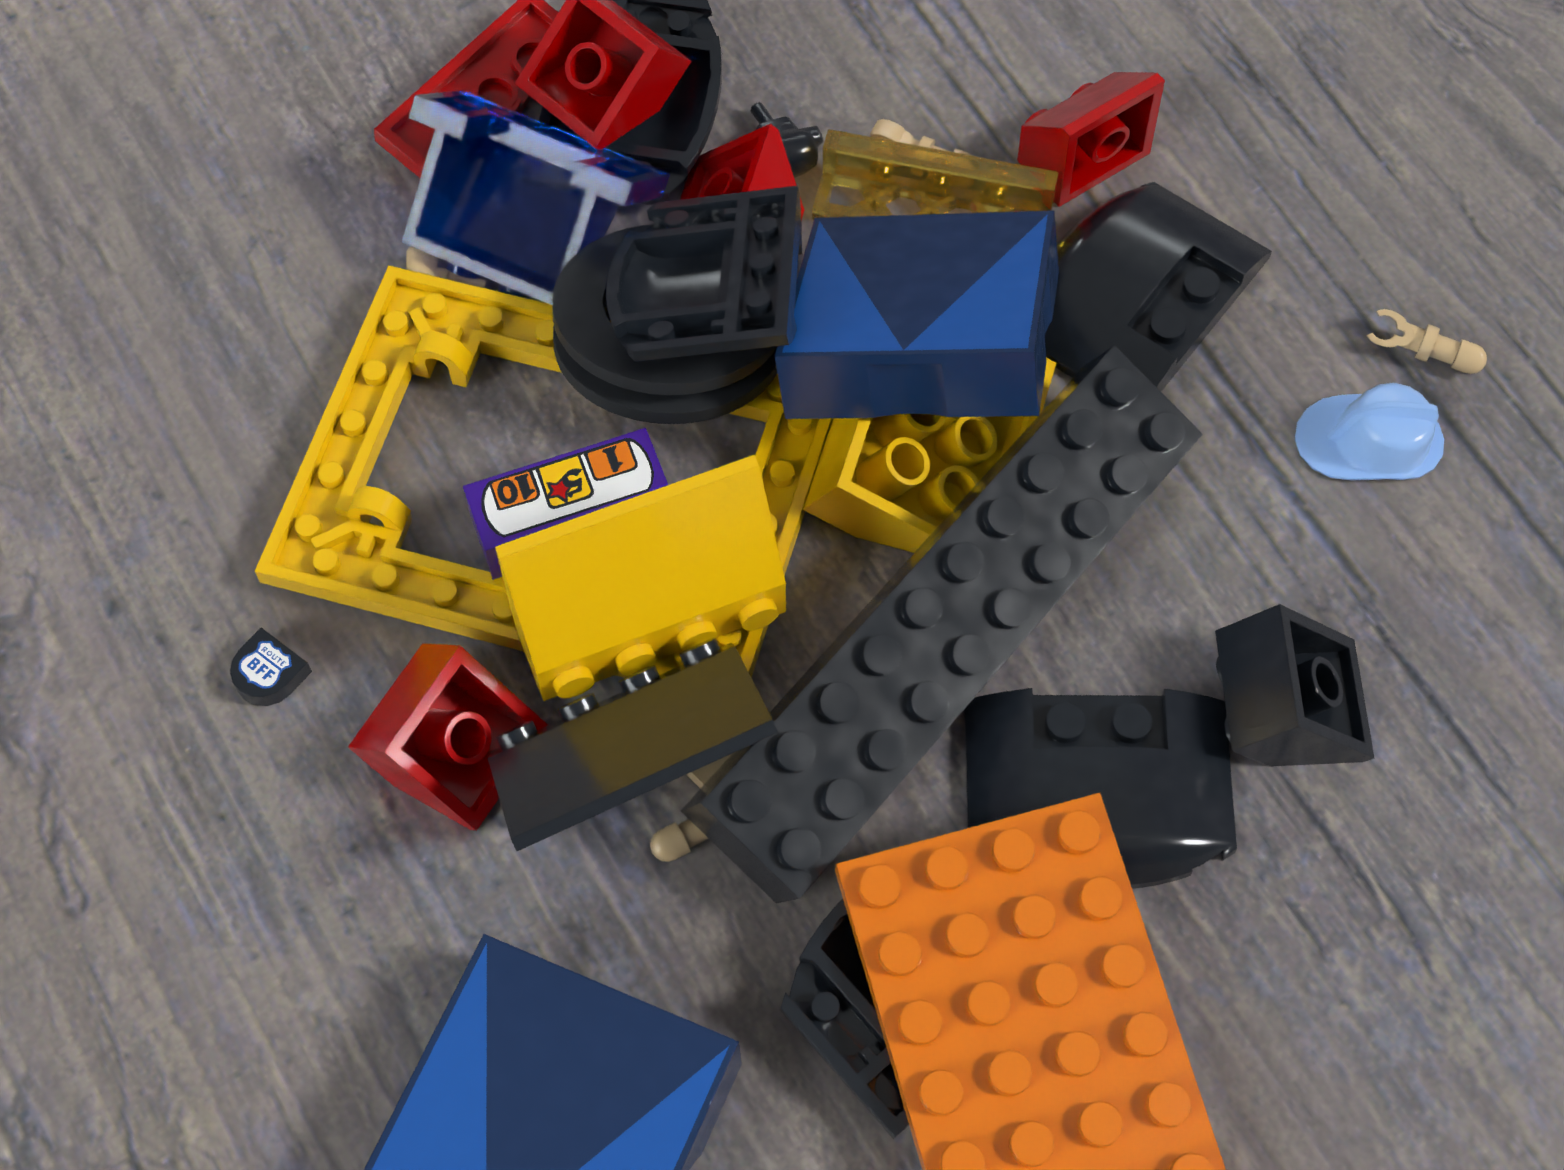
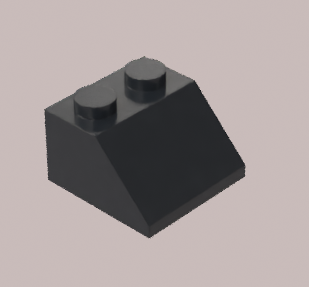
[1215,604,1374,767]

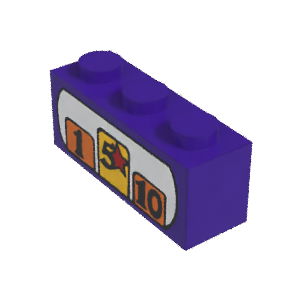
[463,428,668,580]

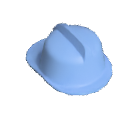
[1295,383,1444,481]

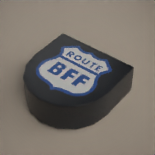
[230,627,312,706]

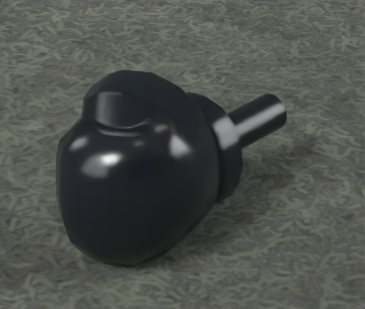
[750,102,824,178]

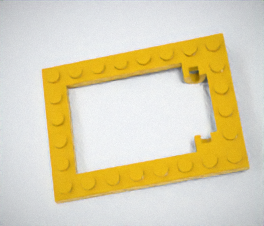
[255,265,833,678]

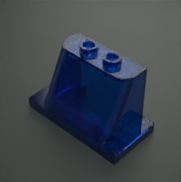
[402,90,670,305]

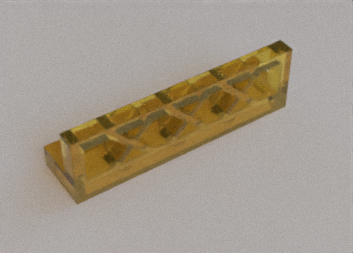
[812,129,1058,220]

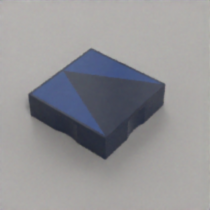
[775,210,1059,419]
[364,934,742,1170]

